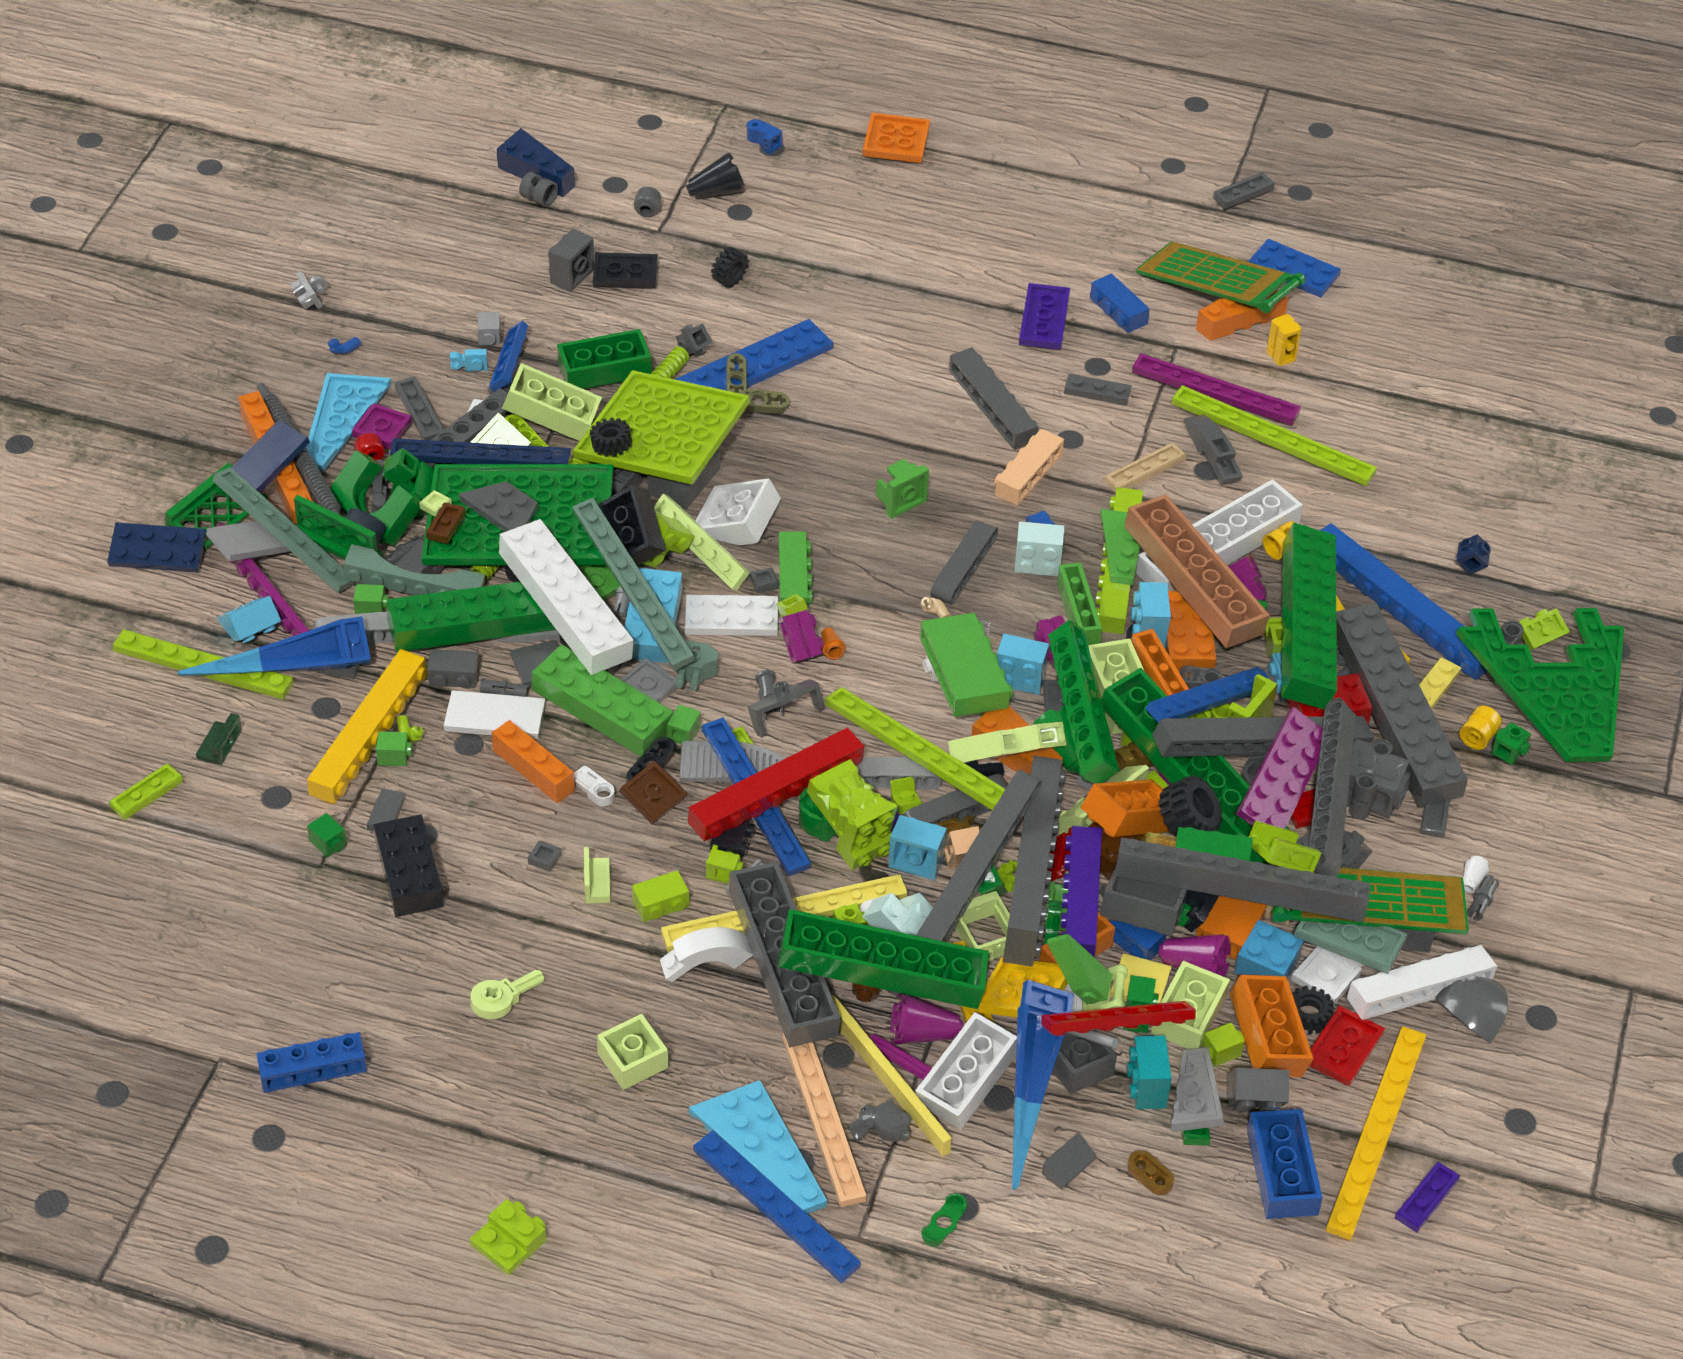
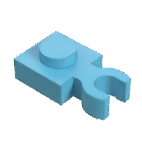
[450,349,488,371]

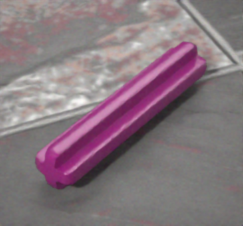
[869,1034,932,1080]

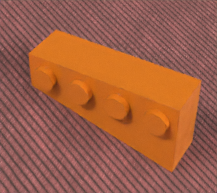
[1196,290,1288,341]
[971,706,1063,774]

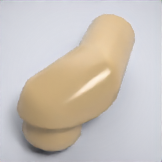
[920,597,951,618]

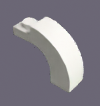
[660,927,753,982]

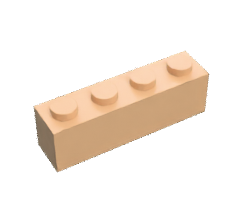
[994,429,1064,506]

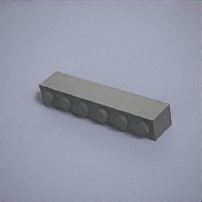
[949,347,1039,450]

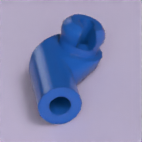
[328,337,361,354]

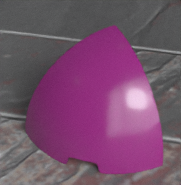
[1228,553,1267,600]

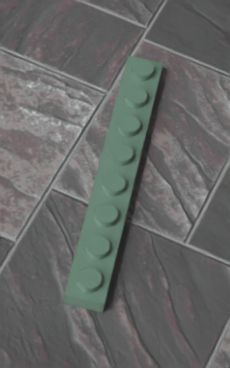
[212,467,354,593]

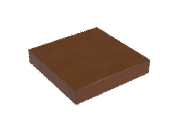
[619,761,687,825]

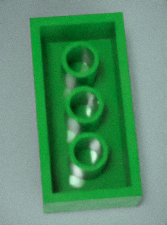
[557,329,652,389]

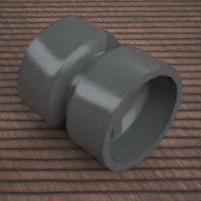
[519,172,558,207]

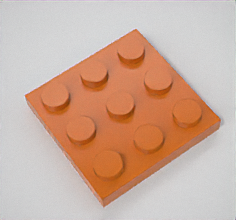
[862,113,930,163]

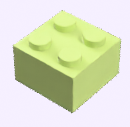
[597,1014,668,1090]

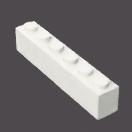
[1347,945,1497,1020]

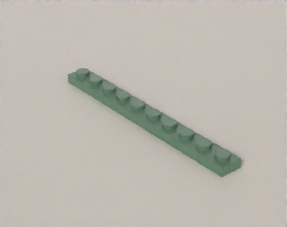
[573,498,695,670]

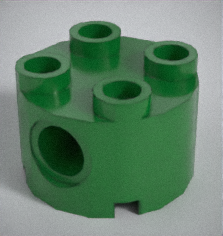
[799,787,837,841]

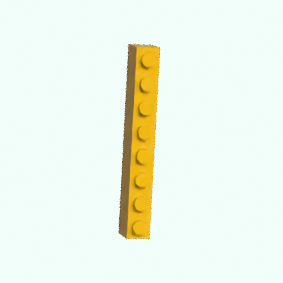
[307,649,428,804]

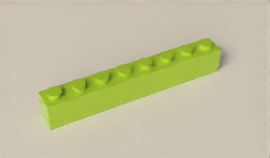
[1096,487,1143,634]

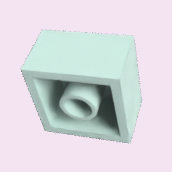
[1014,522,1064,576]

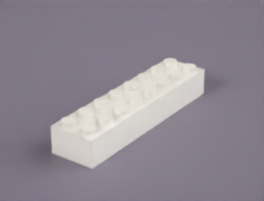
[1136,479,1303,591]
[499,519,633,675]

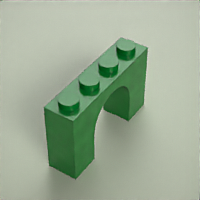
[330,450,422,546]

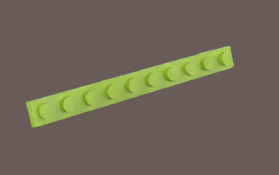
[1171,385,1377,486]
[825,687,1005,811]

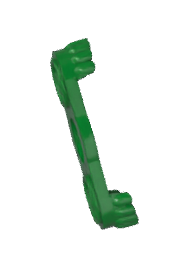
[921,1193,967,1247]

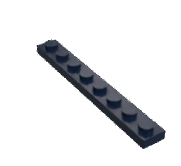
[390,438,571,464]

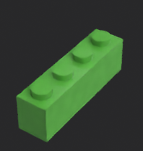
[779,532,812,608]
[1057,562,1102,645]

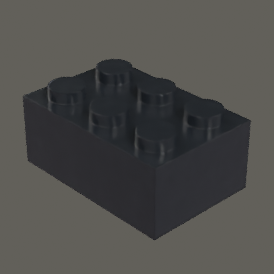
[598,484,666,566]

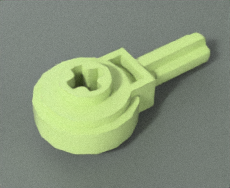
[470,970,545,1019]

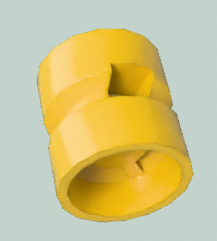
[1262,521,1296,560]
[1459,706,1502,750]

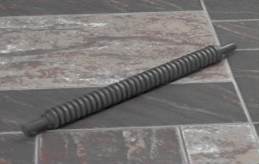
[257,383,340,515]

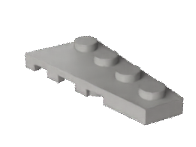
[1171,1047,1224,1132]

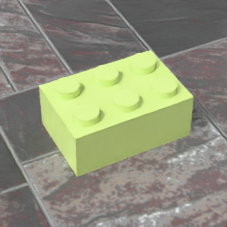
[1151,961,1230,1049]

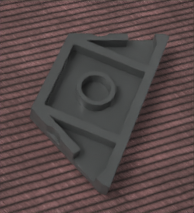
[459,481,538,532]

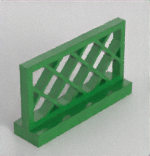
[165,463,268,551]
[294,494,383,560]

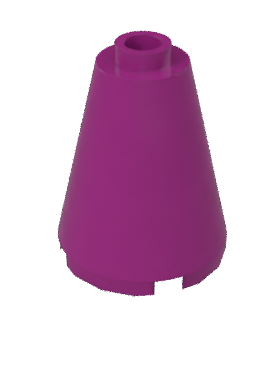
[1159,934,1231,978]
[890,993,963,1045]

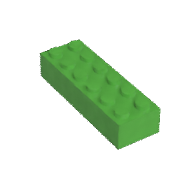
[532,644,673,757]

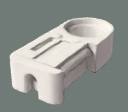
[574,766,615,806]

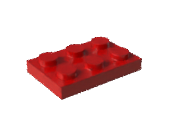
[1309,1005,1385,1087]

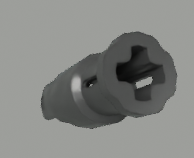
[755,670,784,721]

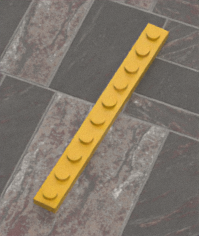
[1326,1026,1427,1241]

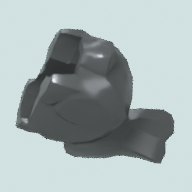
[848,1098,912,1142]

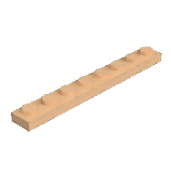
[783,1033,866,1207]

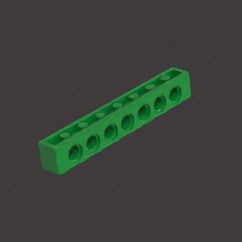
[1048,620,1119,784]

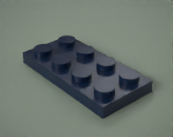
[107,522,207,573]

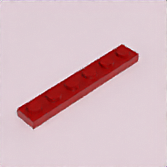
[1041,1001,1196,1036]

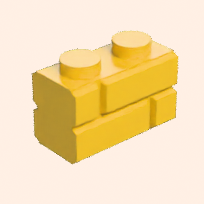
[1266,314,1302,366]

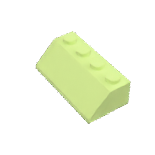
[1057,765,1149,834]

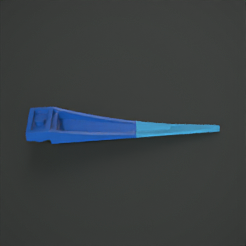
[178,616,371,676]
[1012,980,1074,1190]

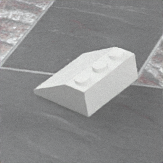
[695,478,781,545]

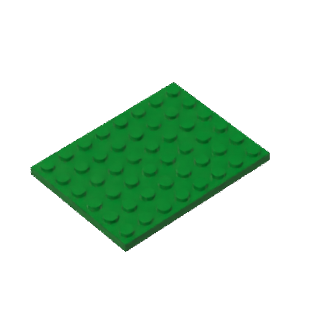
[421,464,614,565]

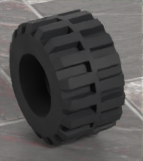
[1159,775,1222,838]

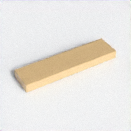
[1104,442,1187,493]

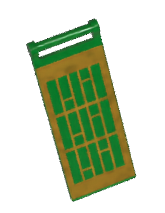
[1136,241,1306,313]
[1270,864,1469,934]

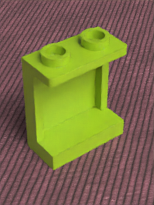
[1226,674,1277,718]
[1249,821,1321,873]

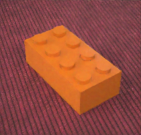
[1165,591,1216,677]
[1081,779,1170,837]
[1229,975,1314,1077]

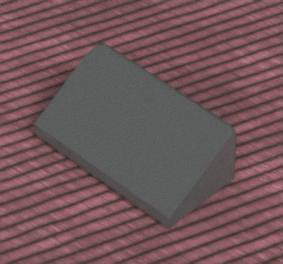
[1042,1133,1097,1190]

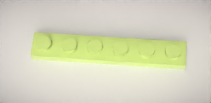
[654,494,750,591]

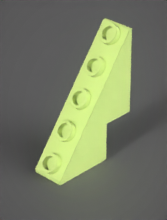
[948,722,1066,763]

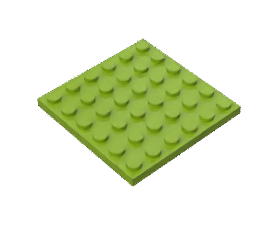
[573,370,750,485]

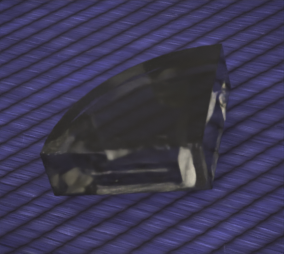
[859,866,889,882]

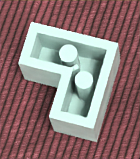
[862,893,933,936]

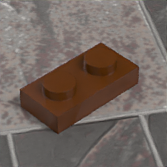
[426,502,466,544]

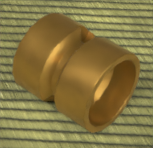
[1114,742,1154,773]

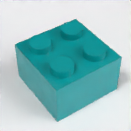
[1126,1036,1172,1109]

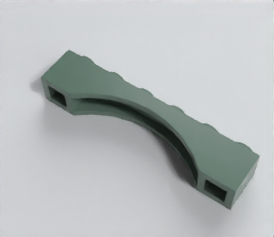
[343,544,485,595]

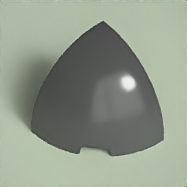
[1435,977,1508,1043]

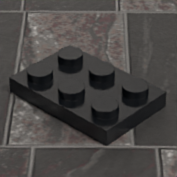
[593,252,658,288]

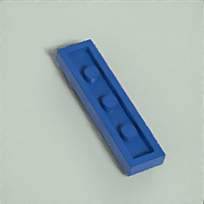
[489,320,528,392]

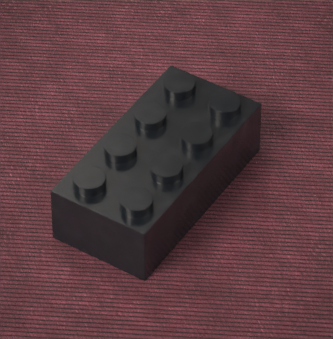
[373,814,444,917]

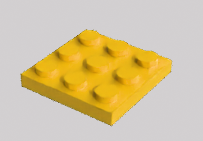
[975,957,1068,1018]

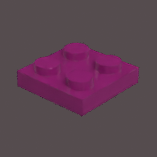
[352,403,412,450]

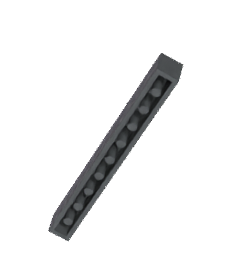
[1152,716,1374,757]
[1114,838,1370,922]

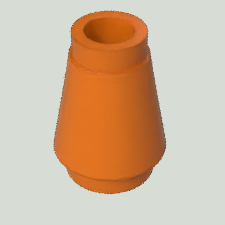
[821,627,845,660]

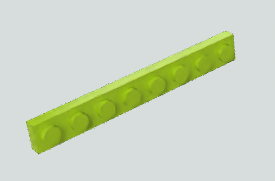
[112,629,294,700]

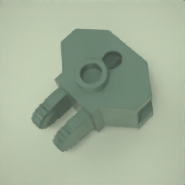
[671,641,719,691]

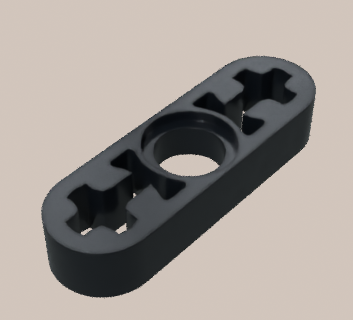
[626,737,675,782]

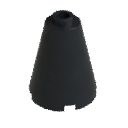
[686,152,745,199]

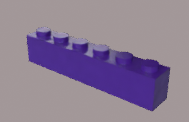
[1060,826,1102,958]

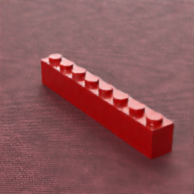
[688,727,865,842]

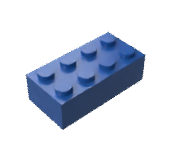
[1247,1109,1323,1219]

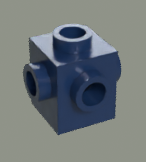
[1456,534,1491,575]

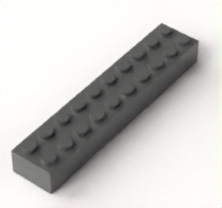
[1336,603,1468,807]
[1003,756,1066,967]

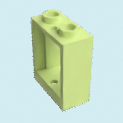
[955,891,1010,962]

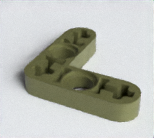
[726,353,789,414]

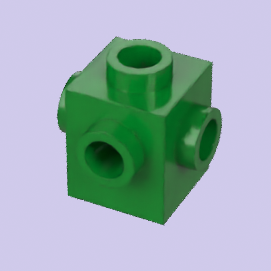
[1492,722,1531,765]

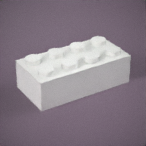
[915,1012,1017,1130]

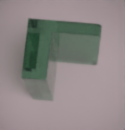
[196,713,242,765]

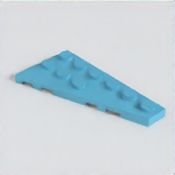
[306,373,392,472]
[689,1080,827,1214]

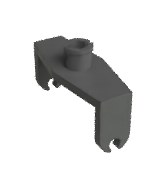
[748,679,825,738]

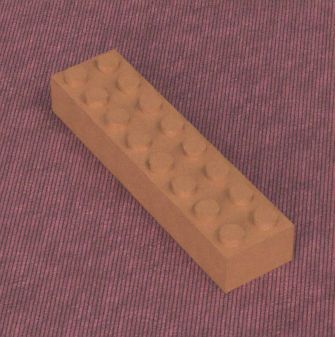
[1124,494,1270,648]

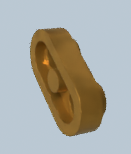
[1127,1150,1174,1195]

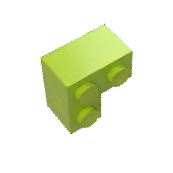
[643,513,695,568]

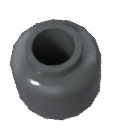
[634,187,662,217]

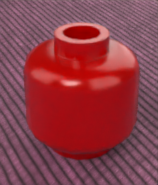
[354,433,385,461]

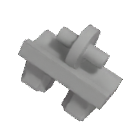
[289,271,327,310]

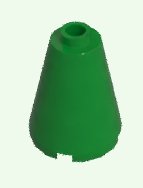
[1033,706,1080,773]

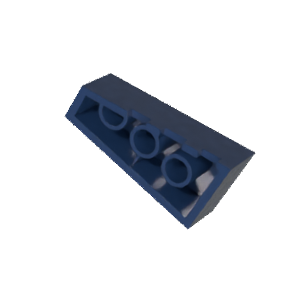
[497,128,575,197]

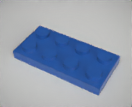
[1249,239,1341,298]

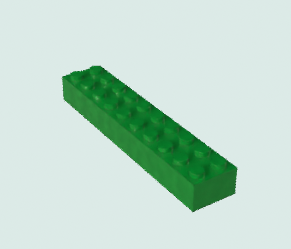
[1282,522,1337,710]
[1102,667,1298,865]

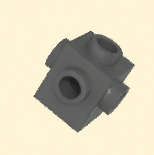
[675,323,712,356]
[1341,830,1373,869]

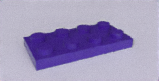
[1019,283,1070,350]

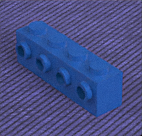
[256,1032,367,1093]

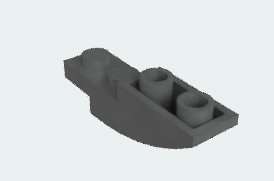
[1183,414,1243,485]

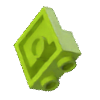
[469,1199,547,1276]

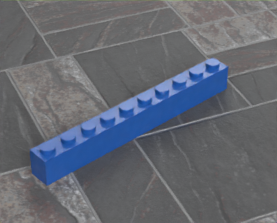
[1320,523,1488,680]

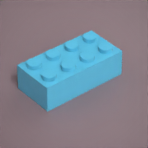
[624,568,683,663]

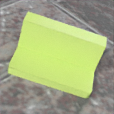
[584,847,610,904]

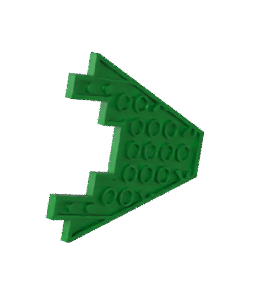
[1456,608,1624,762]

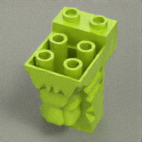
[807,759,898,871]

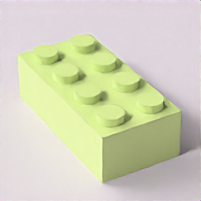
[502,363,602,441]
[1088,639,1144,734]

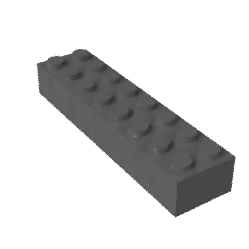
[728,862,840,1048]

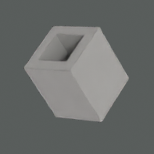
[478,312,501,345]

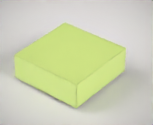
[419,490,452,516]

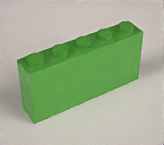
[920,613,1013,717]

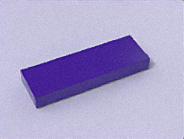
[1395,1162,1460,1233]

